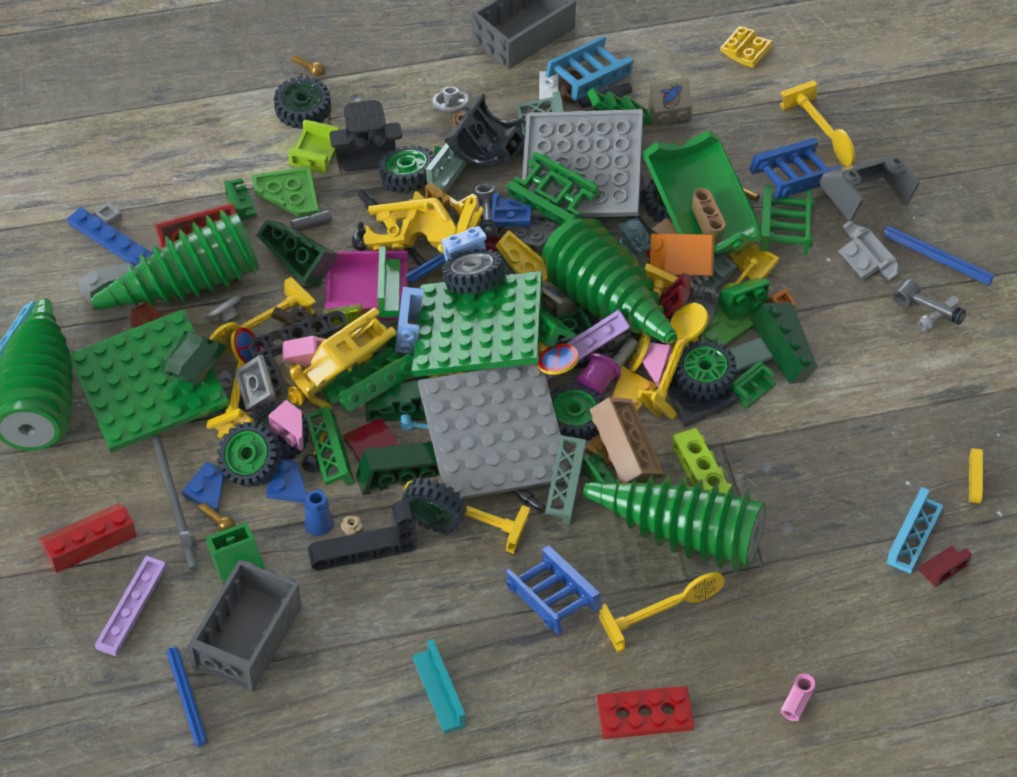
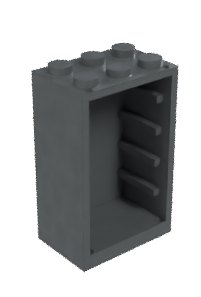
[471,0,576,70]
[188,560,302,692]

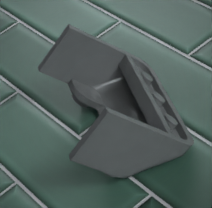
[820,157,920,222]

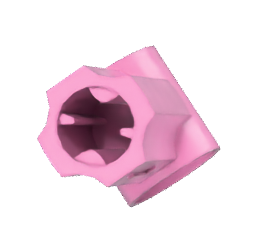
[780,674,815,721]

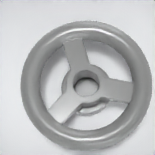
[432,86,470,113]
[205,295,241,323]

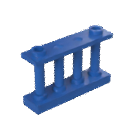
[749,138,842,200]
[506,545,602,635]

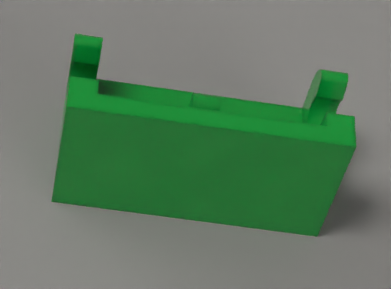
[224,179,257,221]
[731,360,776,409]
[582,451,621,483]

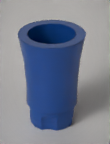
[304,490,334,536]

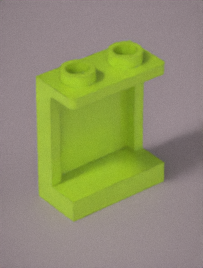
[288,120,340,174]

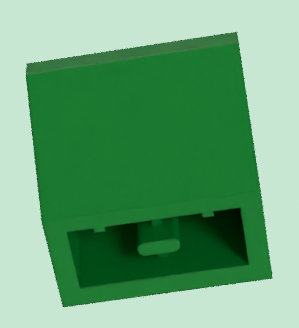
[718,278,770,321]
[206,522,265,585]

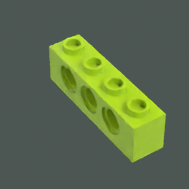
[672,428,732,493]

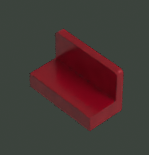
[919,546,972,587]

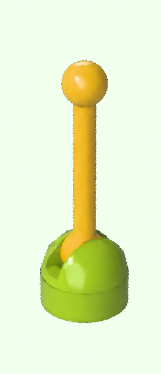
[722,258,758,290]

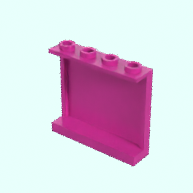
[325,250,408,321]

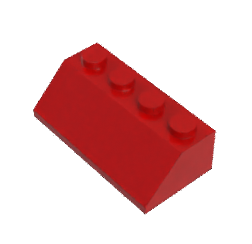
[154,203,236,249]
[38,503,137,573]

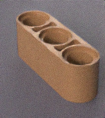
[691,188,726,244]

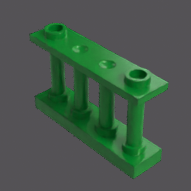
[759,185,814,255]

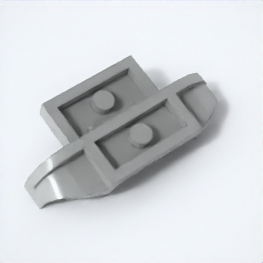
[838,221,899,281]

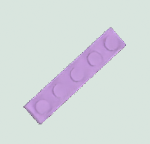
[545,310,631,382]
[95,556,167,656]

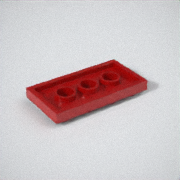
[597,686,694,739]

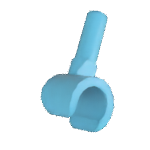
[400,414,429,431]

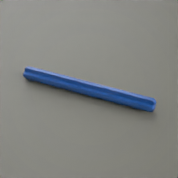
[884,226,994,285]

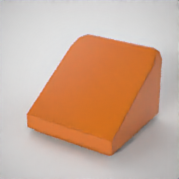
[767,288,796,306]

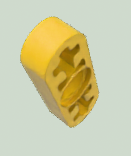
[969,448,983,504]

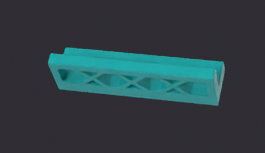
[412,639,466,735]

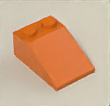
[650,234,714,276]

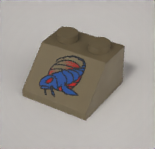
[648,77,692,125]
[541,281,576,319]

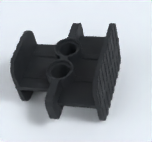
[329,100,402,172]

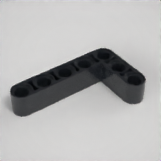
[249,310,346,397]
[308,500,417,571]

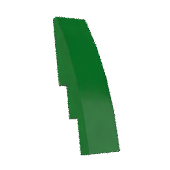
[587,88,654,125]

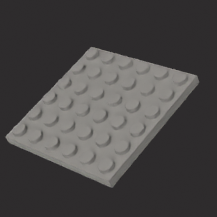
[522,109,644,218]
[418,364,570,499]

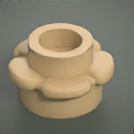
[341,516,362,535]

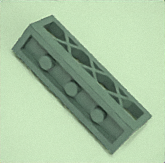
[426,144,468,192]
[545,435,586,525]

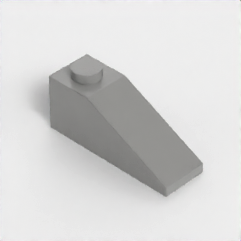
[78,262,135,307]

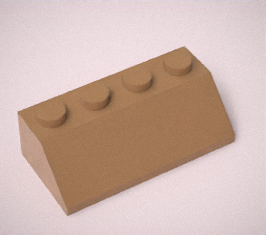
[590,397,664,484]

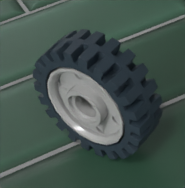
[442,249,505,294]

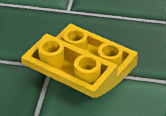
[720,26,773,68]

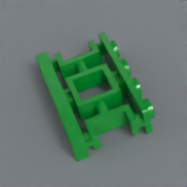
[506,151,600,225]
[322,347,413,411]

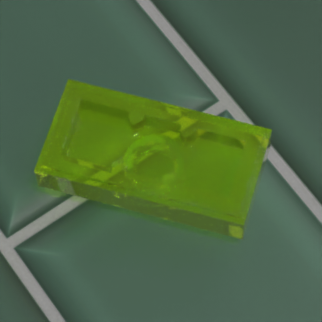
[322,303,366,326]

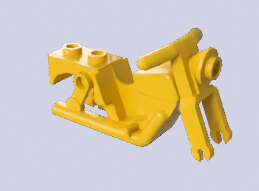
[364,197,484,254]
[287,308,396,410]

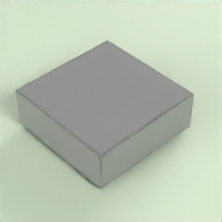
[94,202,122,225]

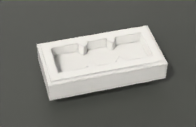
[539,71,558,100]

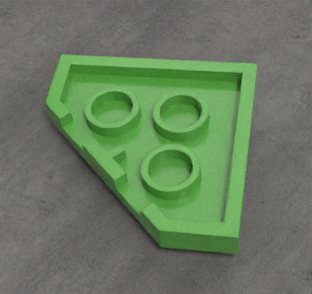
[252,166,319,218]
[701,301,756,348]

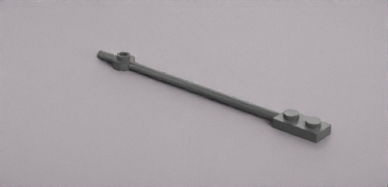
[152,434,198,571]

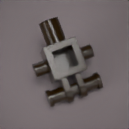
[271,305,321,339]

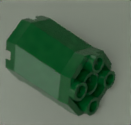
[160,330,226,385]

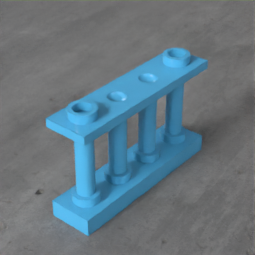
[546,36,634,101]

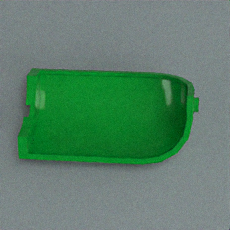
[642,130,761,255]

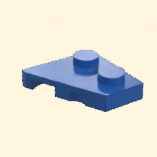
[491,193,532,227]
[266,459,307,503]
[182,461,225,512]

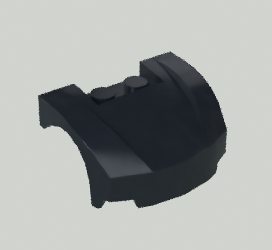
[444,93,525,168]

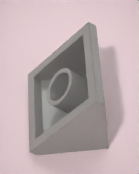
[235,355,278,410]

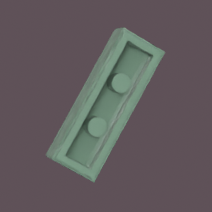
[730,337,773,372]

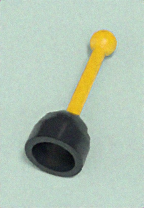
[301,432,328,473]

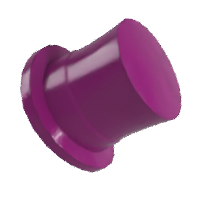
[576,353,622,396]

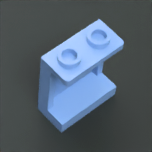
[441,226,487,261]
[395,287,424,353]

